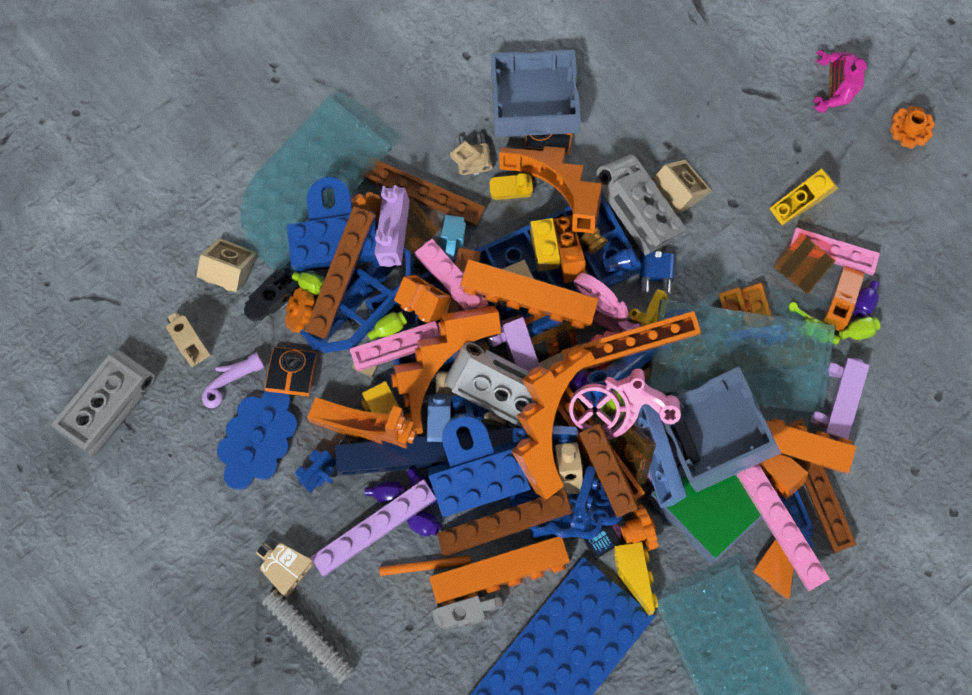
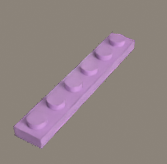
[311,480,437,577]

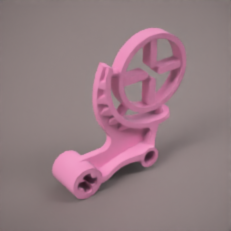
[574,273,642,333]
[569,369,681,440]

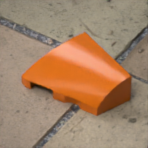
[752,538,794,599]

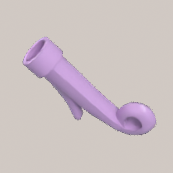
[202,352,265,408]

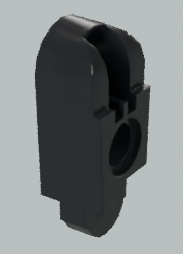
[244,268,300,322]

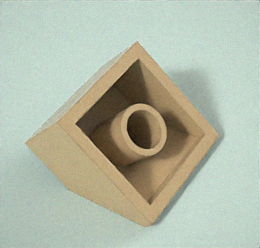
[652,160,712,214]
[196,238,258,292]

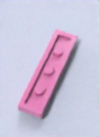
[789,228,880,275]
[415,239,489,311]
[350,321,440,372]

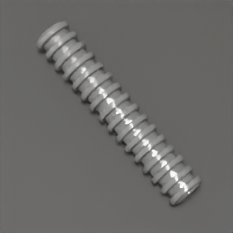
[262,589,354,684]

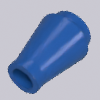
[603,248,637,273]

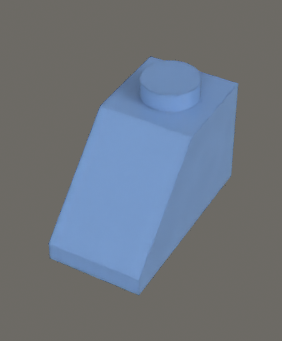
[427,393,452,442]

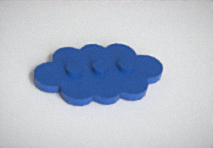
[217,391,298,490]
[510,475,623,539]

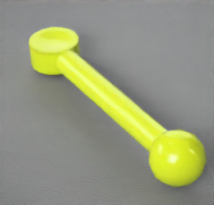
[788,302,813,320]

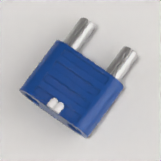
[639,251,675,295]

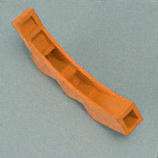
[499,146,602,234]
[391,306,501,434]
[511,347,595,500]
[307,397,417,449]

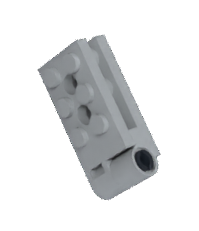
[596,155,687,256]
[445,342,534,428]
[51,351,155,457]

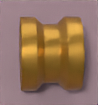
[580,227,608,254]

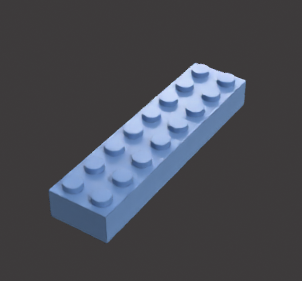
[634,404,686,508]

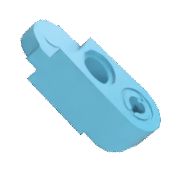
[440,215,466,261]

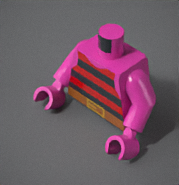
[813,50,867,113]

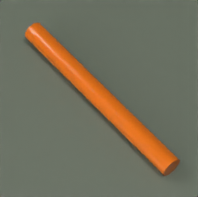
[379,555,471,576]

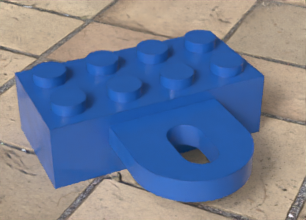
[287,177,378,273]
[428,414,530,517]

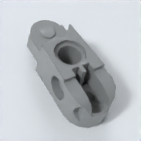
[431,596,503,630]

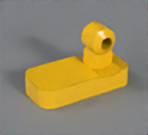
[489,173,533,200]
[629,289,668,326]

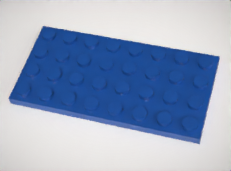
[471,557,655,695]

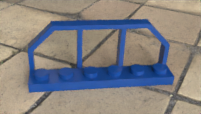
[300,248,413,353]

